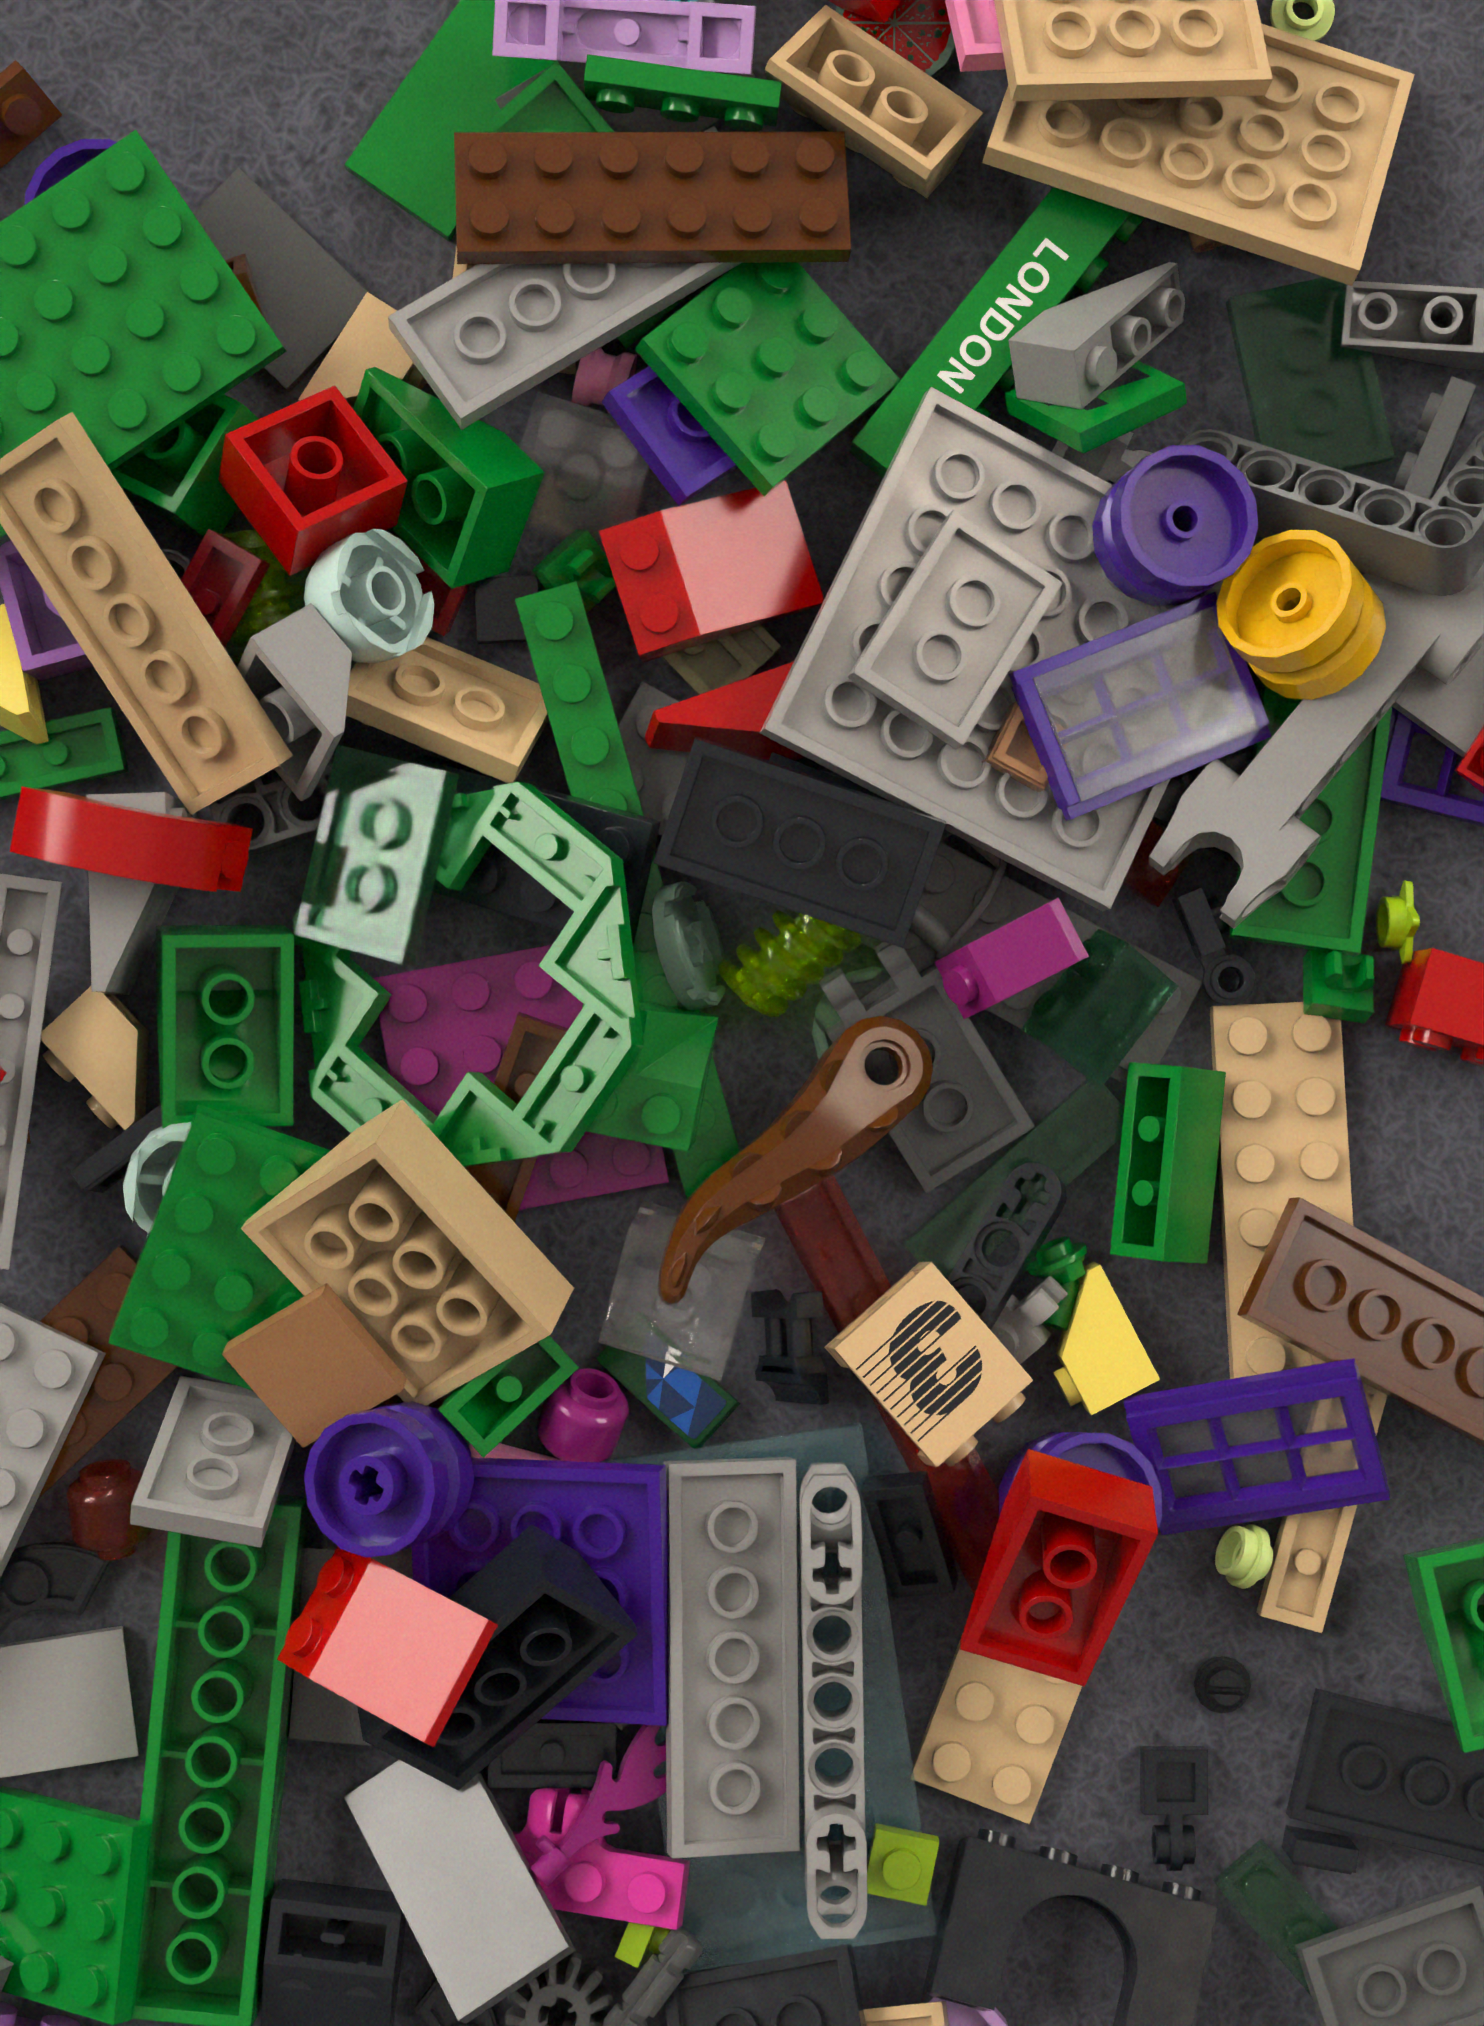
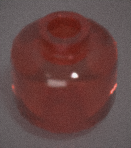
[66,1459,155,1560]

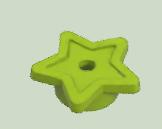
[1376,880,1420,964]

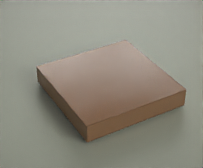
[222,1283,407,1448]

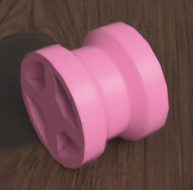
[572,347,637,415]

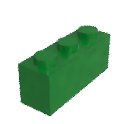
[1110,1062,1226,1264]

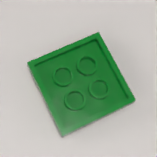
[635,262,900,497]
[0,1786,151,2025]

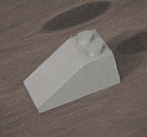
[86,792,198,995]

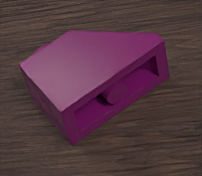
[934,897,1089,1019]

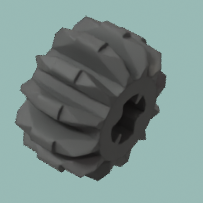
[505,1952,614,2026]

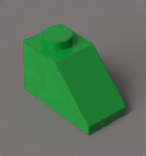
[438,1336,579,1458]

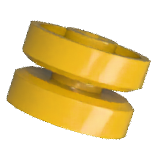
[1216,530,1386,700]

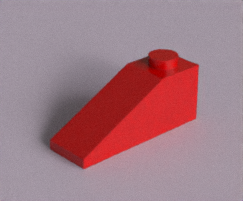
[645,661,804,761]

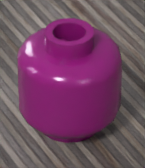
[537,1368,629,1462]

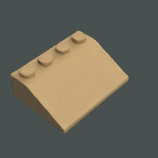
[241,1099,574,1406]

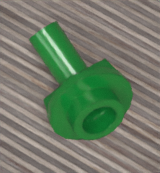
[1027,1236,1088,1331]

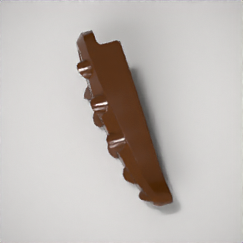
[658,1016,933,1305]

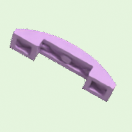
[492,0,757,75]

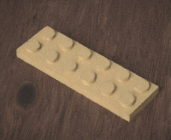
[0,412,293,815]
[1210,1002,1363,1384]

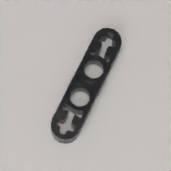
[947,1162,1067,1330]

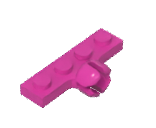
[512,1788,690,1930]

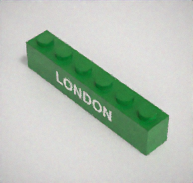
[850,187,1146,478]

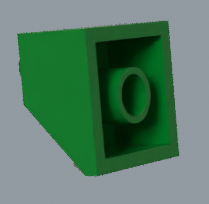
[582,1000,719,1152]

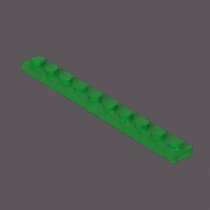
[515,581,740,1200]

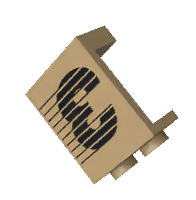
[824,1262,1033,1467]

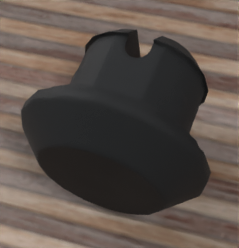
[1194,1656,1251,1714]

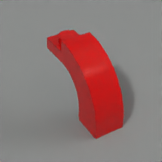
[9,786,253,892]

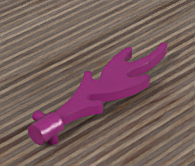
[530,1725,666,1887]

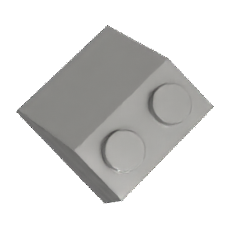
[237,604,352,801]

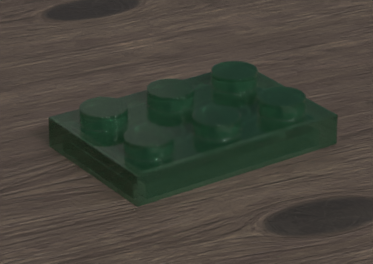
[1226,277,1395,471]
[294,745,459,966]

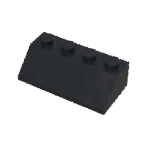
[357,1524,638,1790]

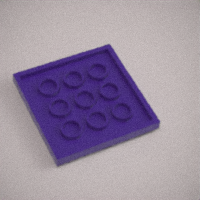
[412,1457,668,1726]

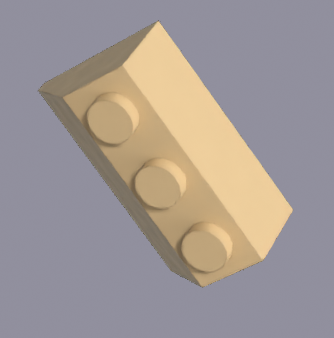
[765,5,983,198]

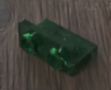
[1022,929,1178,1089]

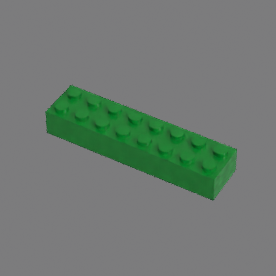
[132,1494,310,2026]

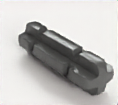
[603,1928,703,2026]

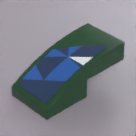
[596,1311,741,1451]

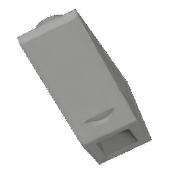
[1008,262,1185,409]
[1341,281,1484,370]

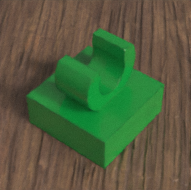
[532,529,616,613]
[1303,950,1375,1023]

